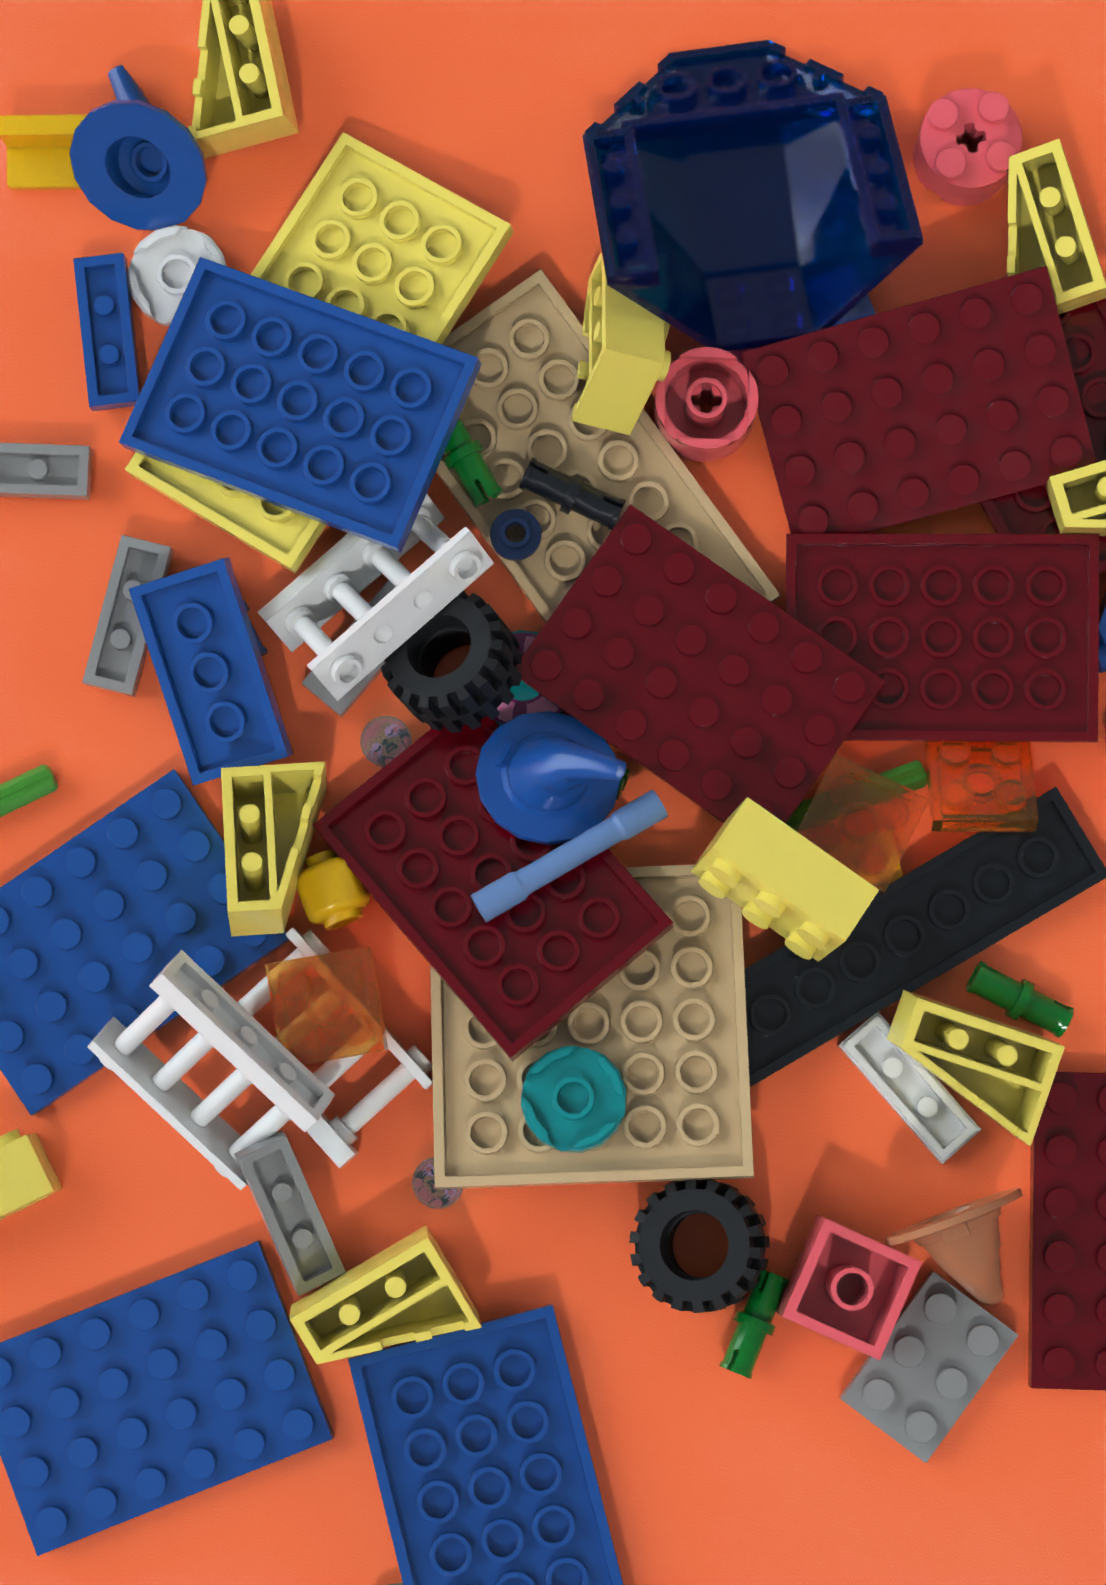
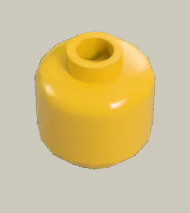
[297,850,370,930]

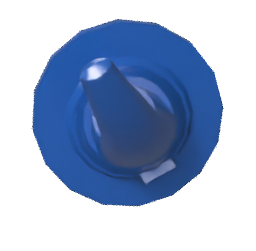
[69,65,208,230]
[475,711,627,845]

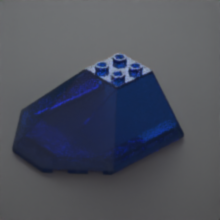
[582,40,923,351]

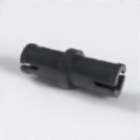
[519,457,626,531]

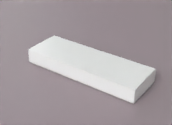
[837,1012,982,1164]

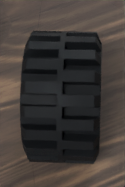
[381,591,523,733]
[629,1179,770,1313]

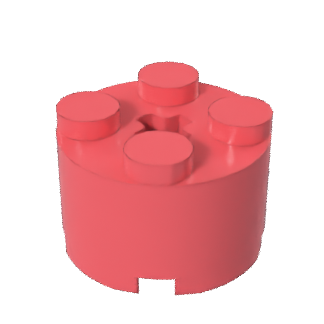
[913,88,1023,206]
[654,347,759,462]

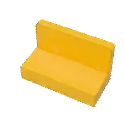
[0,114,87,190]

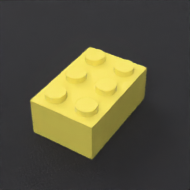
[691,797,879,962]

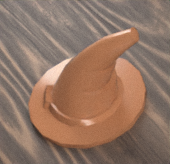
[886,1187,1023,1305]

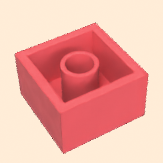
[776,1215,922,1360]

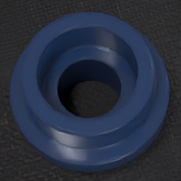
[490,509,542,561]

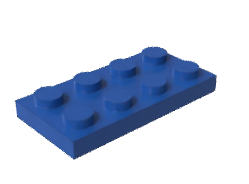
[129,557,293,786]

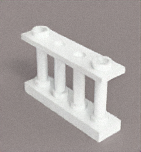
[257,494,494,701]
[238,927,433,1168]
[87,950,335,1191]

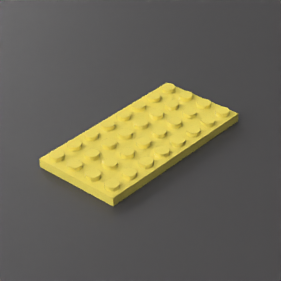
[125,132,514,574]

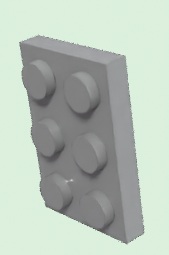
[839,1270,1018,1463]

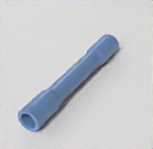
[470,789,668,923]

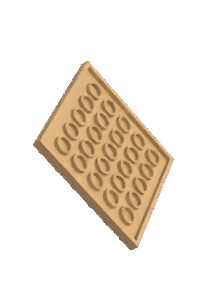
[430,864,754,1190]

